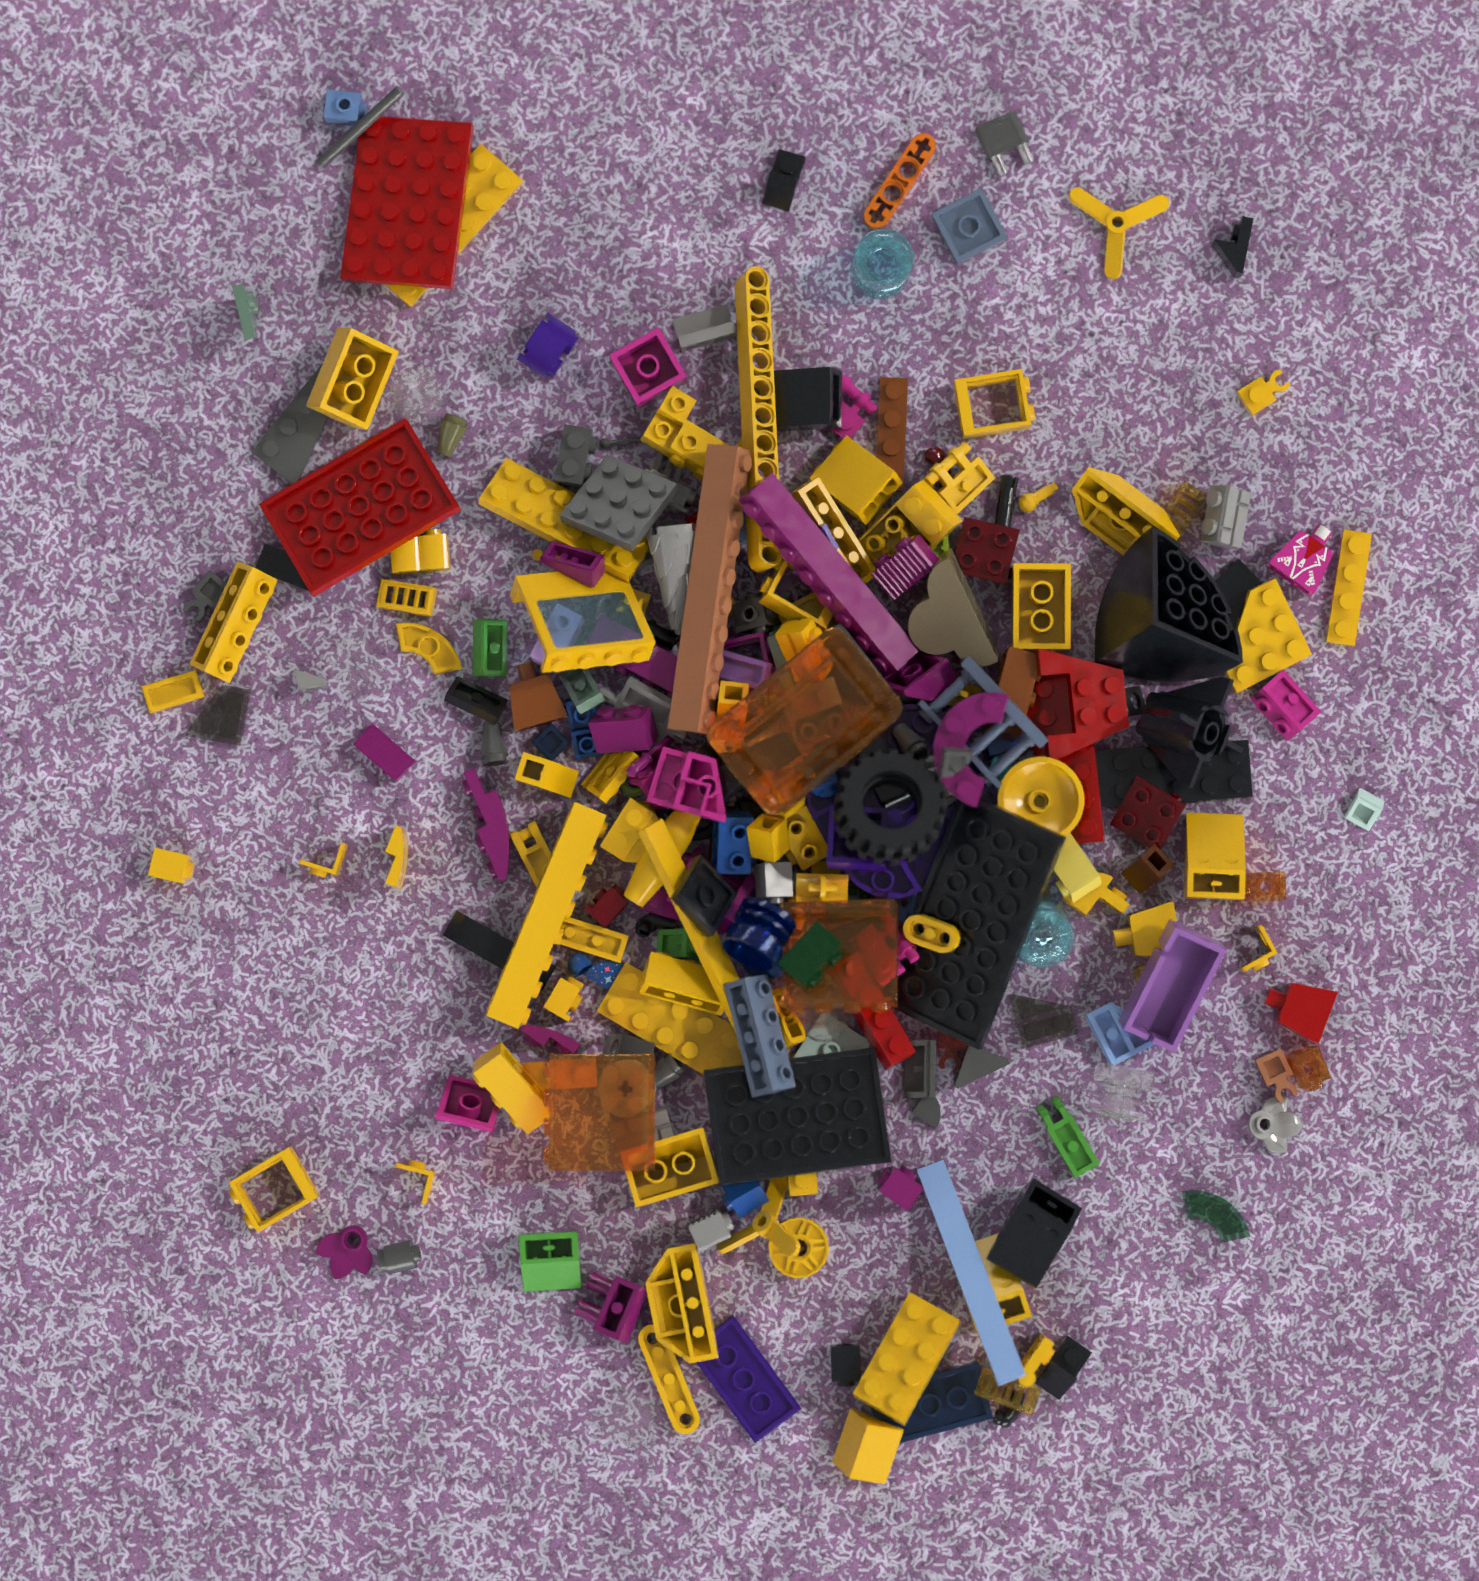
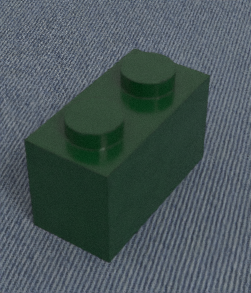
[778,921,844,992]

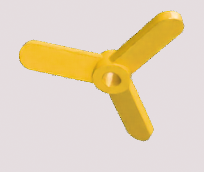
[1068,187,1169,280]
[716,1177,800,1257]

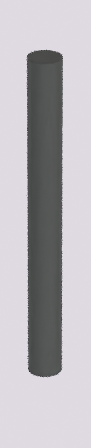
[316,86,404,169]

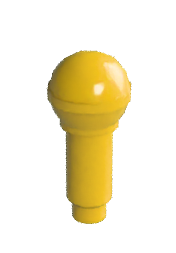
[1018,482,1058,513]

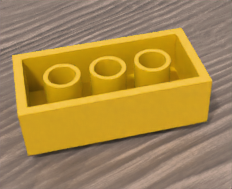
[853,1292,960,1426]

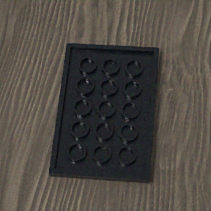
[703,1047,892,1186]

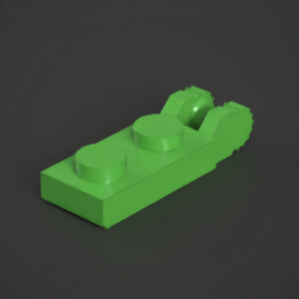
[1036,1095,1100,1178]

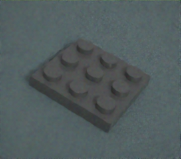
[560,455,679,552]

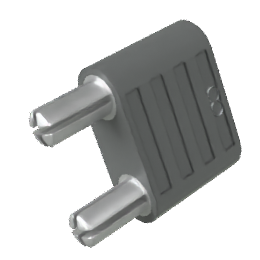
[974,111,1033,176]

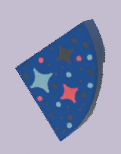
[585,961,624,990]

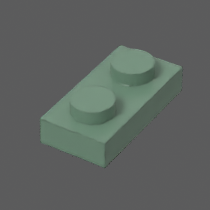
[559,668,605,714]

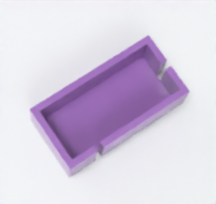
[1118,919,1227,1053]

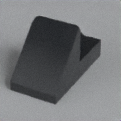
[762,149,806,212]
[1212,216,1254,279]
[1035,1336,1092,1400]

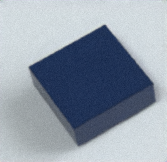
[531,723,571,761]

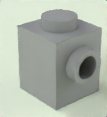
[754,862,796,905]

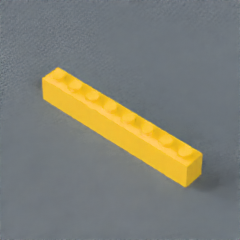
[484,802,608,1029]

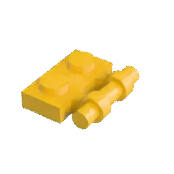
[924,441,995,514]

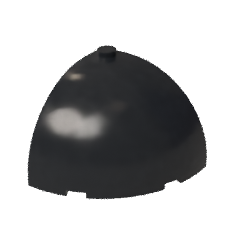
[1095,527,1243,682]

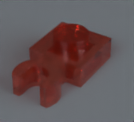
[937,1031,967,1071]

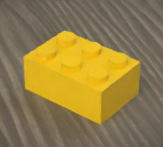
[306,327,399,430]
[1011,563,1071,653]

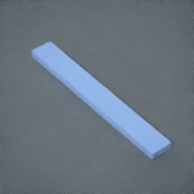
[917,1160,1026,1386]

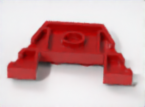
[1035,649,1129,760]

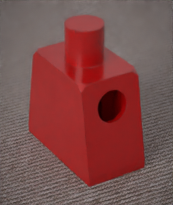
[1264,983,1338,1044]

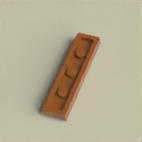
[876,377,908,492]

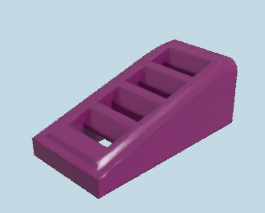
[540,541,605,588]

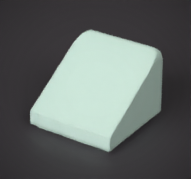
[1344,788,1384,831]

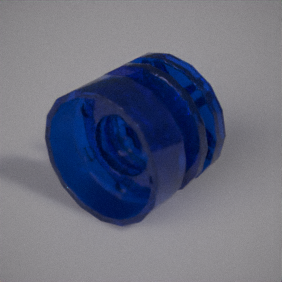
[720,897,796,972]

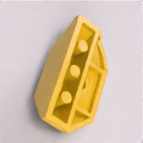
[1072,467,1180,556]
[645,1243,718,1363]

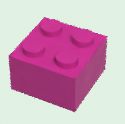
[609,327,687,410]

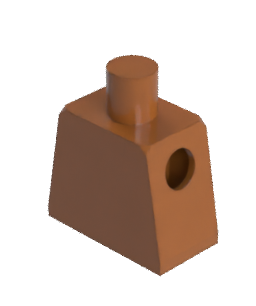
[509,662,568,733]

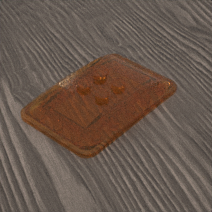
[707,628,903,815]

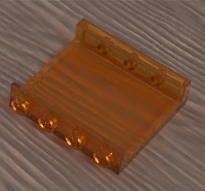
[778,899,898,1015]
[543,1053,656,1171]

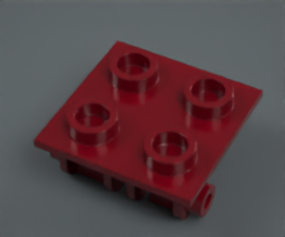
[955,517,1020,584]
[1110,775,1186,850]

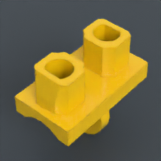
[795,873,848,904]

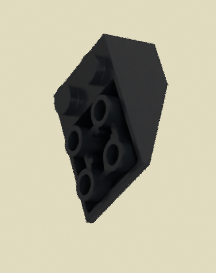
[986,1178,1082,1289]

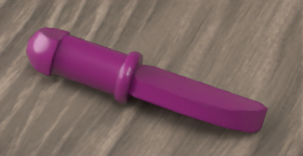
[626,736,673,778]

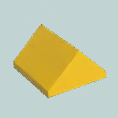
[832,1408,904,1484]

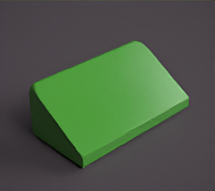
[473,619,507,677]

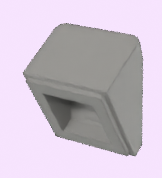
[294,669,330,693]

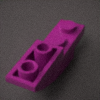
[461,768,511,883]

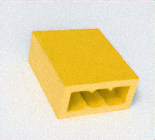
[810,435,903,525]

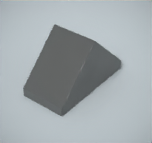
[954,1045,1010,1089]

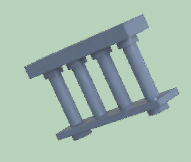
[918,656,1049,788]

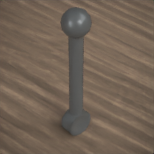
[599,437,642,449]

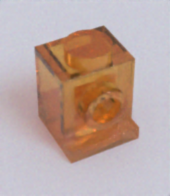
[1245,871,1287,902]
[1285,1045,1331,1092]

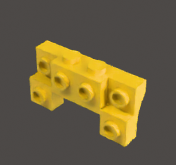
[640,386,763,481]

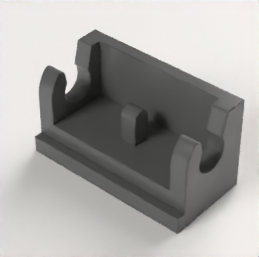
[904,1040,936,1099]

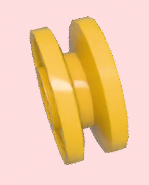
[768,1217,829,1279]

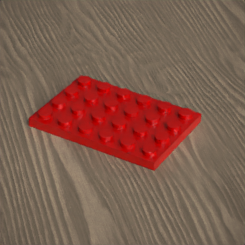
[340,116,474,290]
[259,418,461,597]

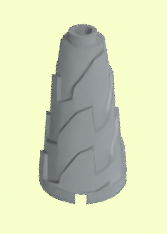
[645,524,696,635]

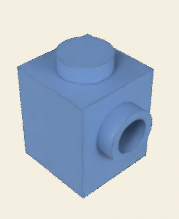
[324,89,368,126]

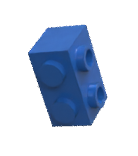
[711,811,755,874]

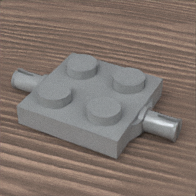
[600,676,688,750]

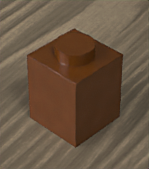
[1121,844,1174,894]

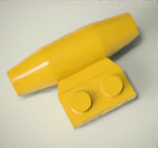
[600,798,701,908]

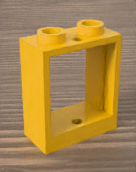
[953,369,1035,440]
[759,557,833,632]
[228,1147,320,1233]

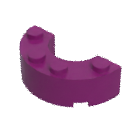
[933,692,1010,807]

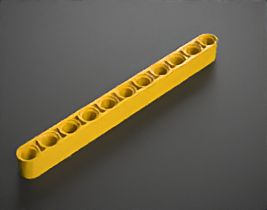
[735,266,782,573]

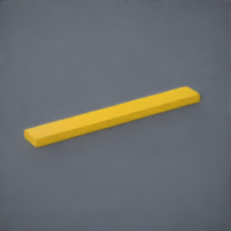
[638,819,739,1036]

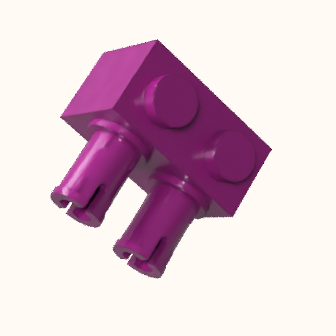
[574,1271,648,1343]

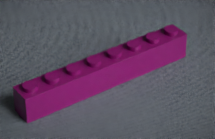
[738,473,919,677]

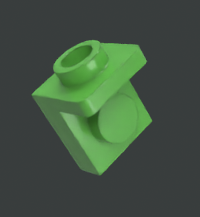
[657,929,700,961]

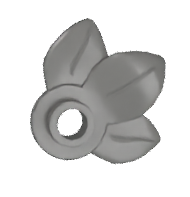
[1247,1095,1303,1153]

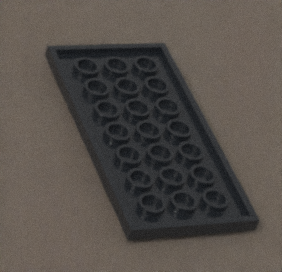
[883,798,1066,1050]

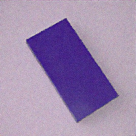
[696,1315,802,1443]

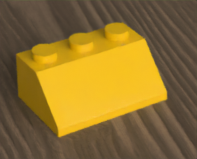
[620,1127,719,1208]

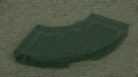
[1181,1190,1250,1242]

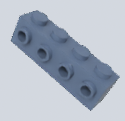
[724,974,796,1097]

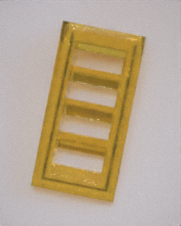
[1165,481,1207,541]
[974,1368,1042,1416]

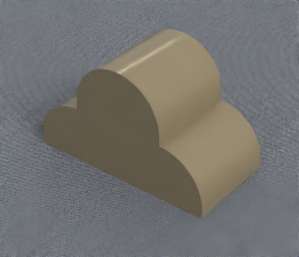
[908,548,999,666]

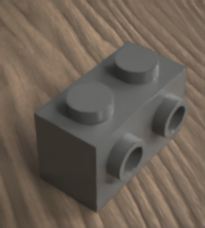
[554,424,598,489]

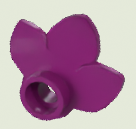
[315,1225,373,1279]

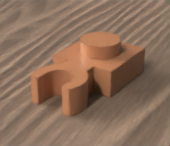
[1255,1049,1298,1103]

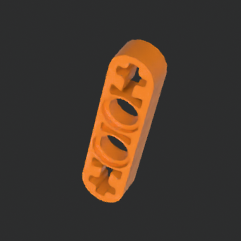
[864,133,936,230]

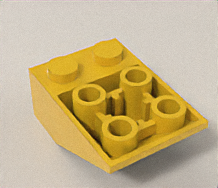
[858,479,963,561]
[1183,812,1246,900]
[961,1233,1032,1335]

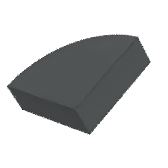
[939,746,973,777]
[912,1098,941,1129]

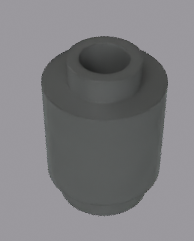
[377,1240,422,1274]

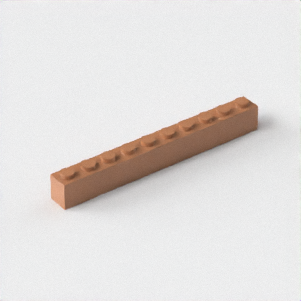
[668,444,752,735]

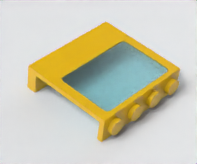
[510,571,656,673]

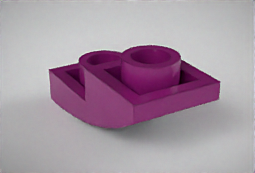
[520,1025,581,1055]

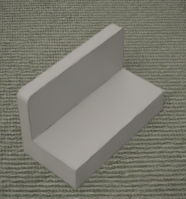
[673,305,736,352]

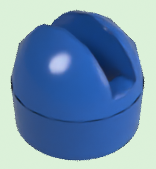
[568,953,593,977]

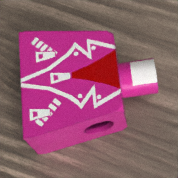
[1266,524,1333,597]

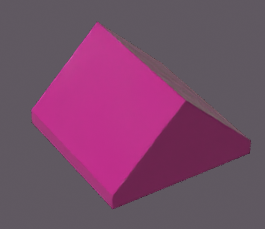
[436,1075,500,1132]

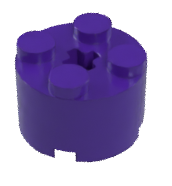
[517,312,579,379]

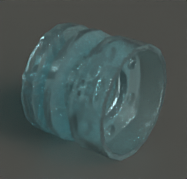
[851,229,914,300]
[1019,896,1074,968]

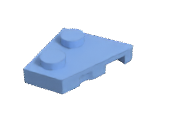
[1084,1002,1155,1067]

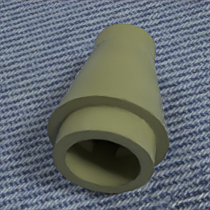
[436,413,467,457]

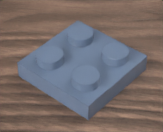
[931,188,1008,265]

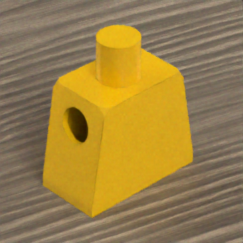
[1112,901,1177,956]

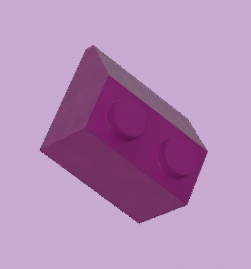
[882,650,957,702]

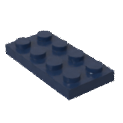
[871,1361,993,1443]

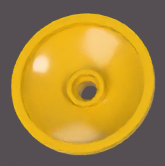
[997,757,1084,836]

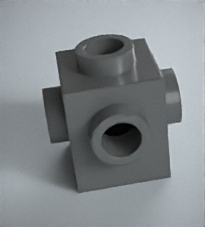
[731,593,779,634]

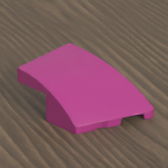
[646,746,727,823]

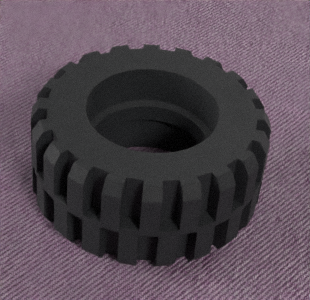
[833,748,947,866]

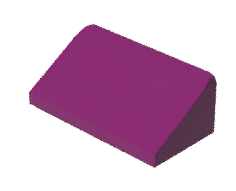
[353,724,416,782]

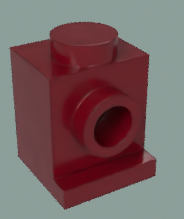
[584,883,629,928]

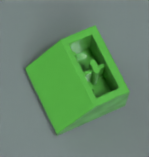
[519,1230,582,1292]

